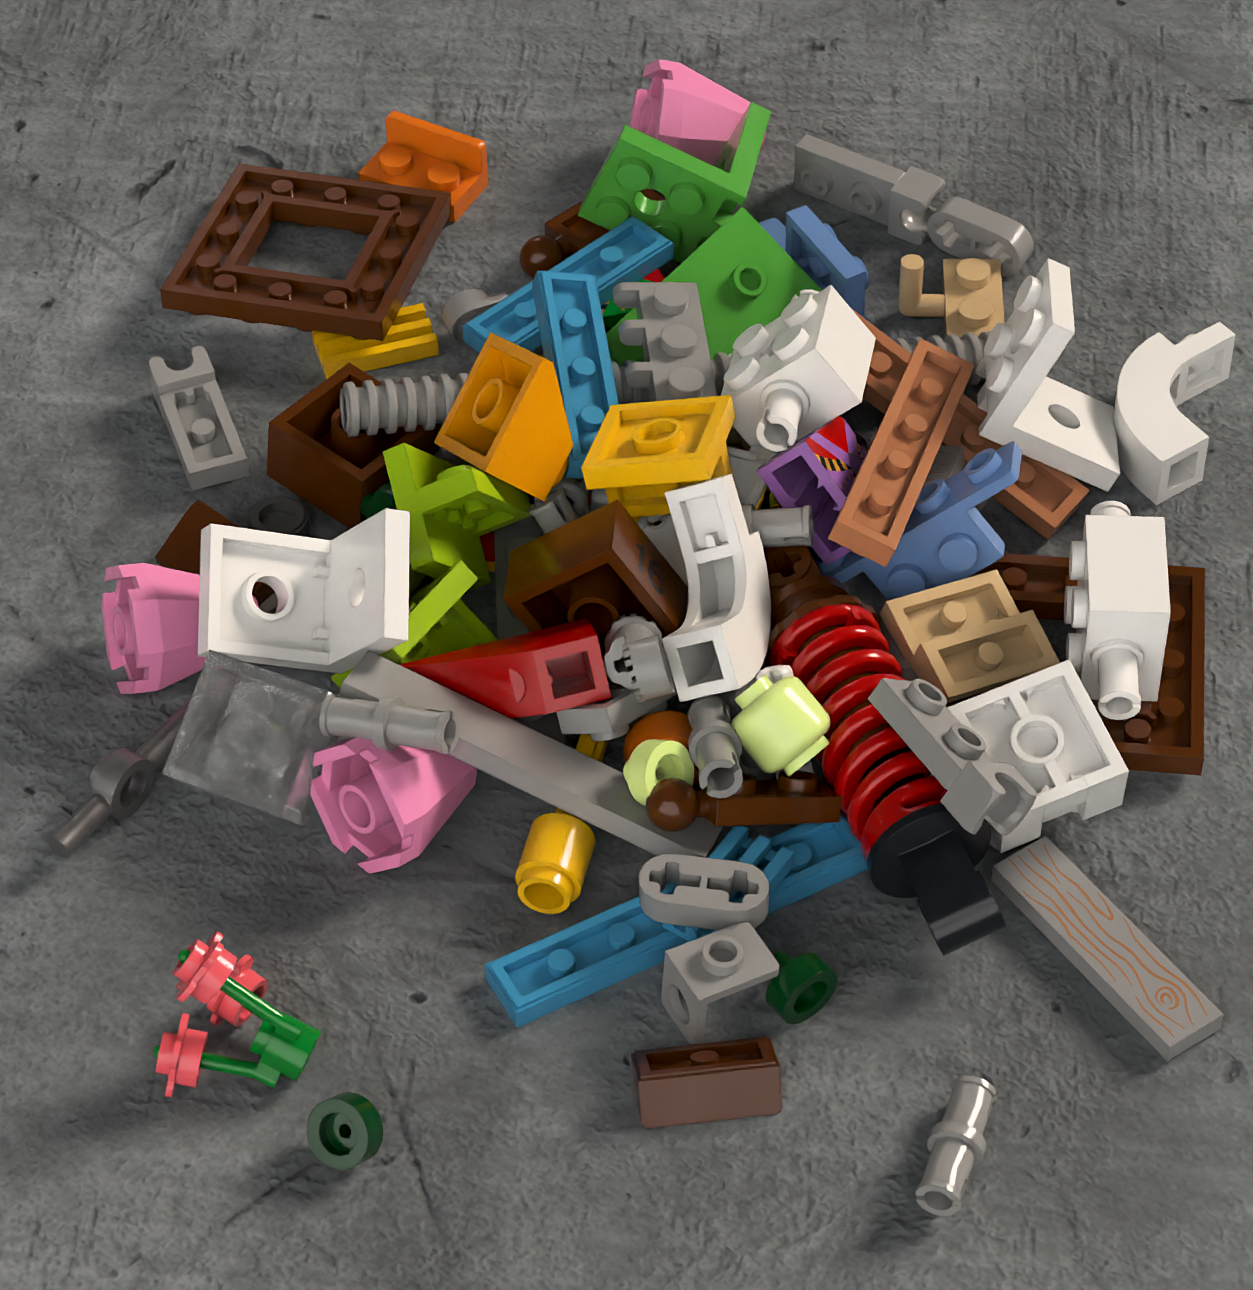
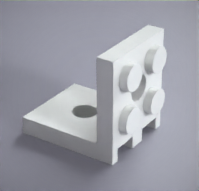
[976,258,1120,492]
[198,508,410,674]

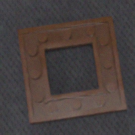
[160,163,452,341]
[946,553,1205,776]

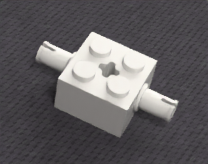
[721,285,876,453]
[1064,501,1171,720]

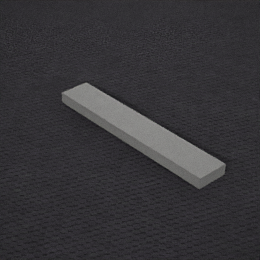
[339,650,724,858]

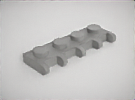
[612,282,717,402]

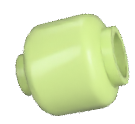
[731,675,830,777]

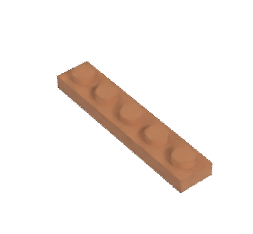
[851,308,1090,541]
[828,338,975,567]

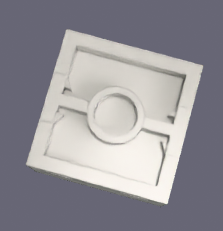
[947,659,1129,854]

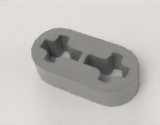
[927,197,1034,276]
[639,854,769,930]

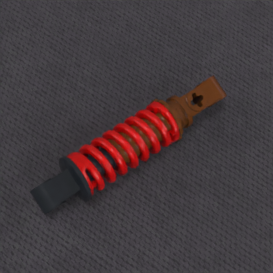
[763,503,1006,956]

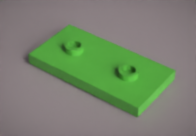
[606,206,822,366]

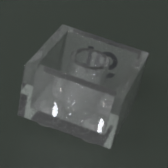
[162,649,339,827]

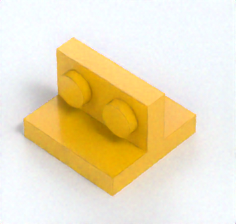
[581,395,738,517]

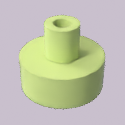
[623,739,694,806]

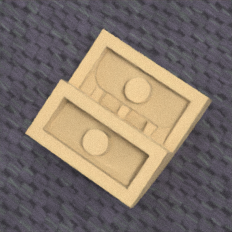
[880,569,1060,703]

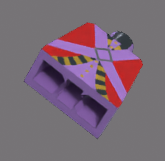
[756,416,868,566]

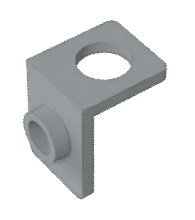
[661,921,779,1045]

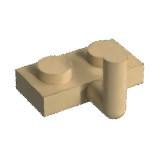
[898,254,1005,339]

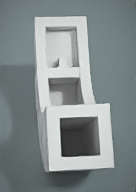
[1114,322,1236,505]
[662,473,771,702]

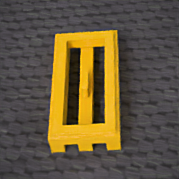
[311,303,439,379]

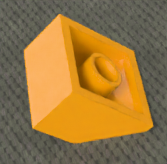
[434,332,574,502]

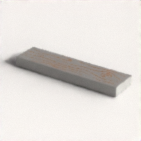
[991,836,1224,1062]

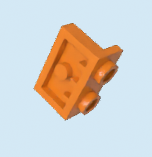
[358,110,489,223]

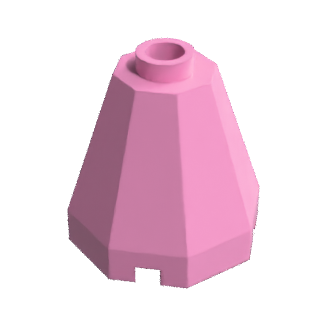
[630,59,766,166]
[101,563,259,694]
[310,737,478,874]

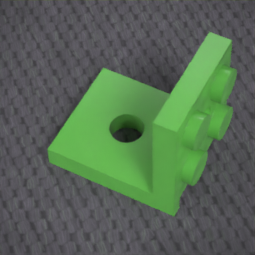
[578,102,771,263]

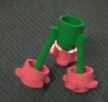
[153,931,322,1098]

